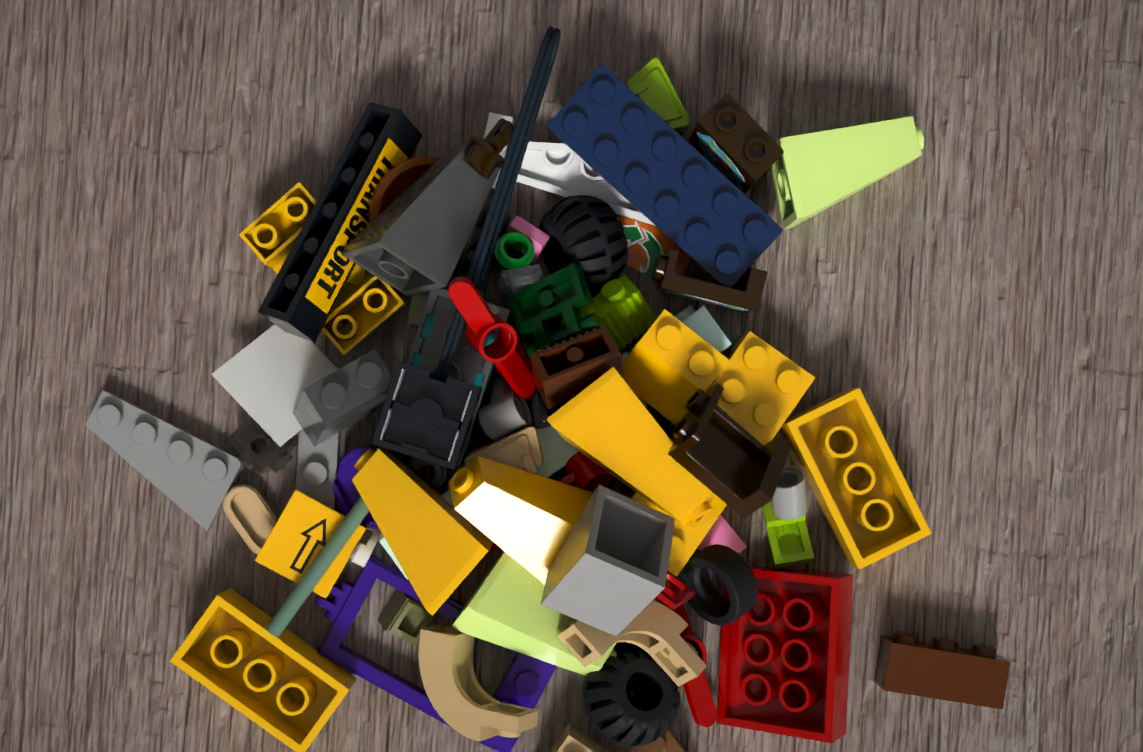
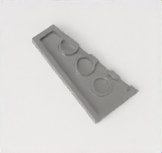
[85,390,247,531]

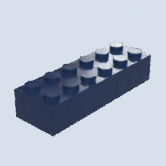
[547,63,783,288]

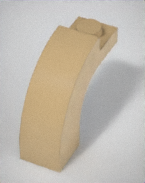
[557,600,707,687]
[418,625,538,742]

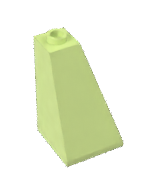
[770,116,924,230]
[451,551,617,676]

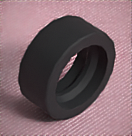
[680,544,758,626]

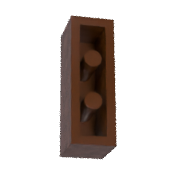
[874,631,1010,709]

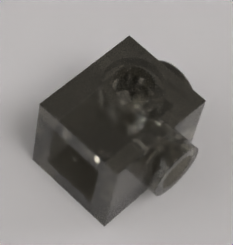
[227,417,297,474]

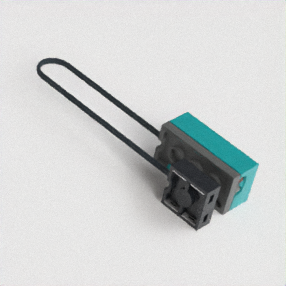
[372,26,561,470]

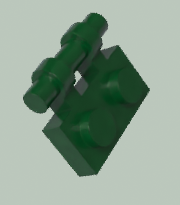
[508,263,601,359]

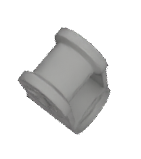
[769,448,808,520]

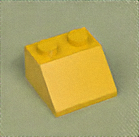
[622,309,730,425]

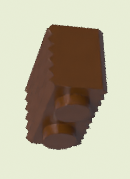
[530,325,623,409]

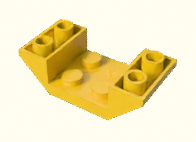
[239,182,406,356]

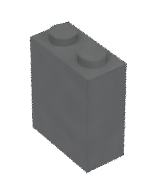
[293,349,393,446]

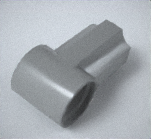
[478,371,532,441]

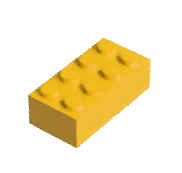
[781,388,932,569]
[170,588,357,752]

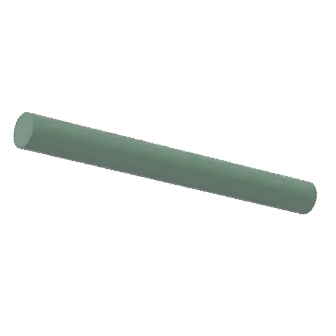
[265,496,369,638]

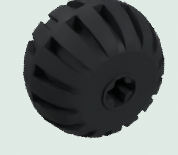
[539,195,628,292]
[582,644,681,746]

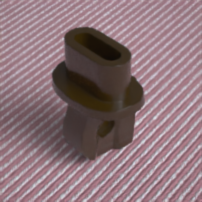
[463,118,515,179]

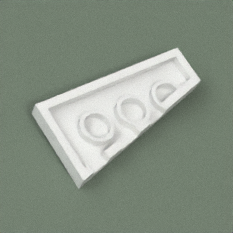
[516,141,655,226]

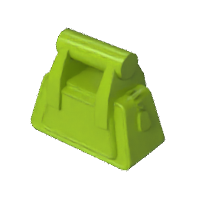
[626,58,690,133]

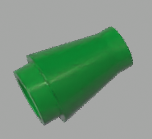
[495,232,534,278]

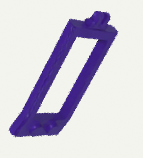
[314,554,557,752]

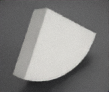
[351,525,382,567]

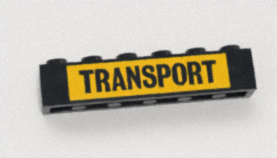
[258,102,423,342]

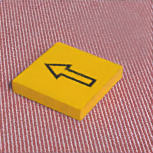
[255,489,366,599]

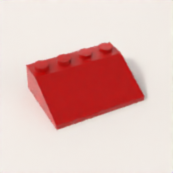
[717,567,853,743]

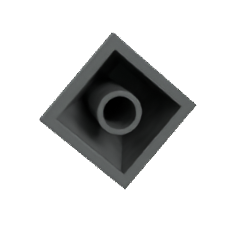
[341,140,500,296]

